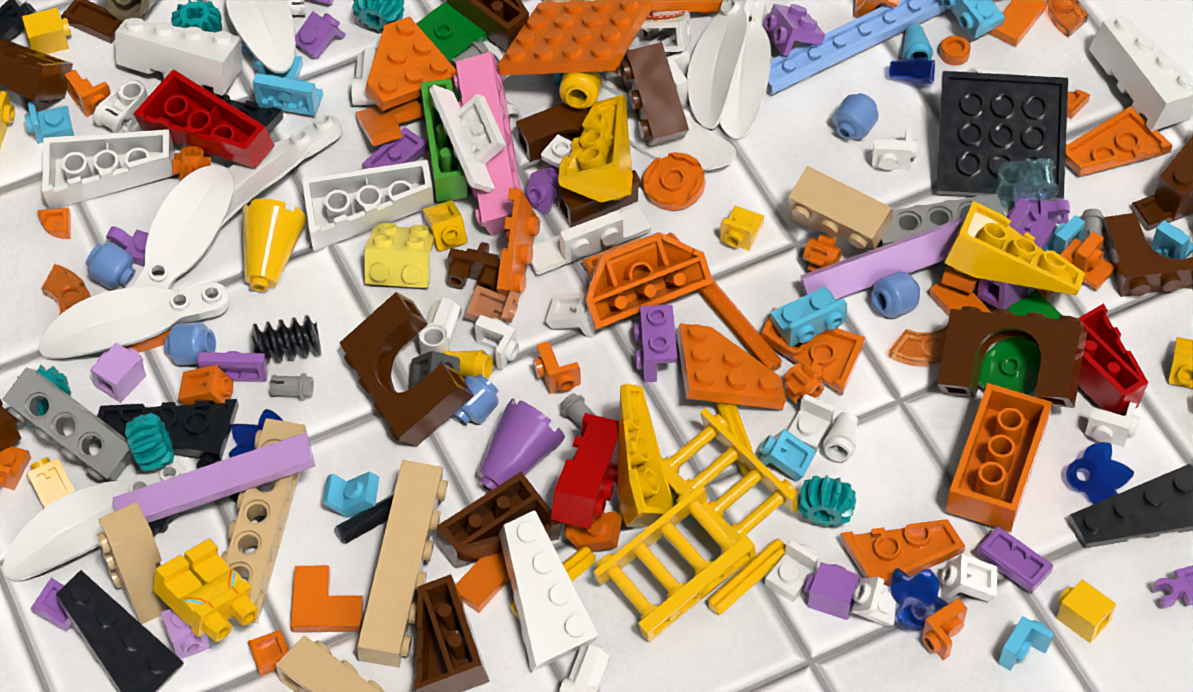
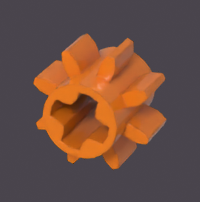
[172,146,211,181]
[803,233,842,271]
[784,363,825,403]

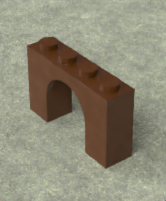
[515,103,641,228]
[1102,213,1193,297]
[339,292,474,447]
[937,306,1087,408]

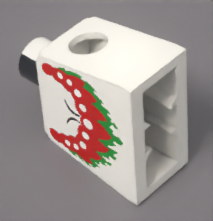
[628,11,692,52]

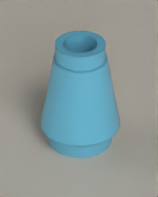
[903,24,933,68]

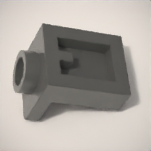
[409,351,460,390]

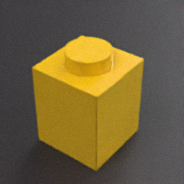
[22,7,72,54]
[1056,579,1116,643]

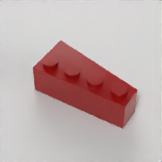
[133,69,275,168]

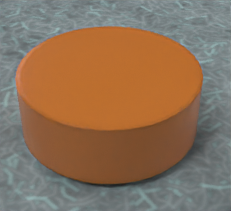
[939,36,971,66]

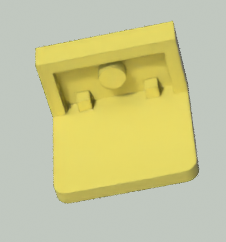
[365,223,435,288]

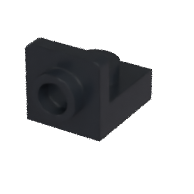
[0,0,37,41]

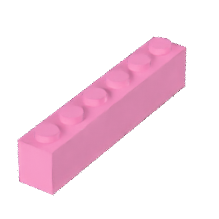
[454,52,521,236]

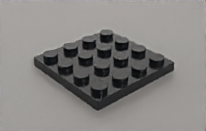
[936,71,1068,201]

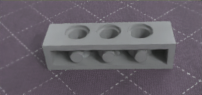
[876,194,1005,248]
[2,367,134,482]

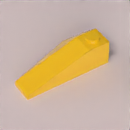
[558,94,633,203]
[945,201,1085,295]
[618,384,675,528]

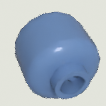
[833,93,879,139]
[85,242,136,289]
[871,271,920,318]
[164,322,216,365]
[453,374,499,424]

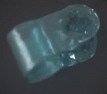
[995,158,1059,202]

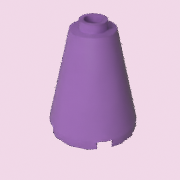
[477,398,565,492]

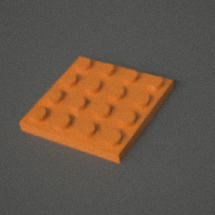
[497,0,652,75]

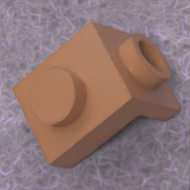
[464,285,518,323]

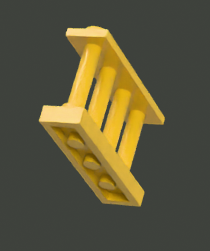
[662,408,798,541]
[594,485,756,642]

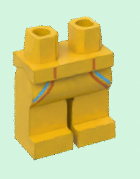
[153,538,258,642]

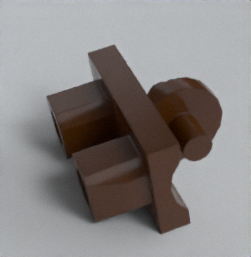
[448,242,500,292]

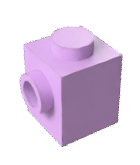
[90,342,146,403]
[161,608,211,659]

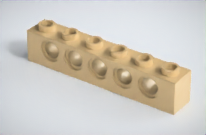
[221,418,309,624]

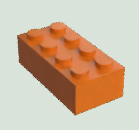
[946,383,1053,532]

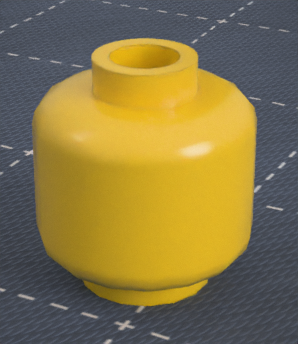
[559,72,602,109]

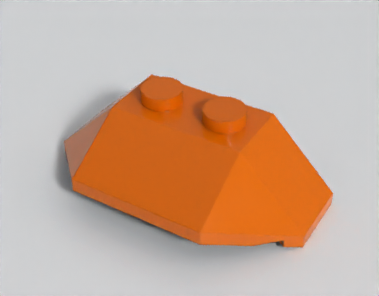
[584,232,714,329]

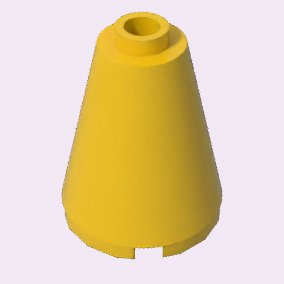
[243,199,306,292]

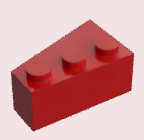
[1077,303,1149,416]
[551,413,619,529]

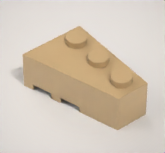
[788,166,893,250]
[96,502,170,624]

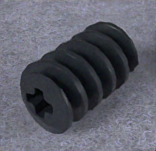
[251,315,322,364]

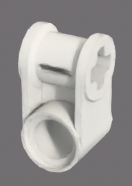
[93,78,148,133]

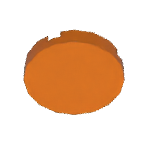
[643,152,706,211]

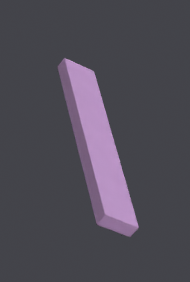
[800,217,965,299]
[113,432,316,523]

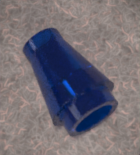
[889,57,935,87]

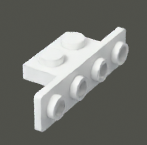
[429,85,506,193]
[531,206,651,275]

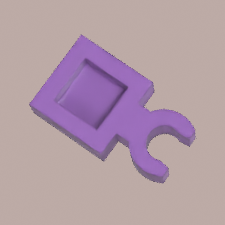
[1153,565,1193,608]

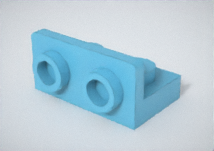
[941,0,1005,39]
[253,73,323,116]
[770,286,848,347]

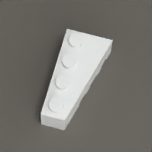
[1089,15,1193,132]
[115,18,242,96]
[42,129,175,209]
[302,160,434,251]
[499,510,599,673]

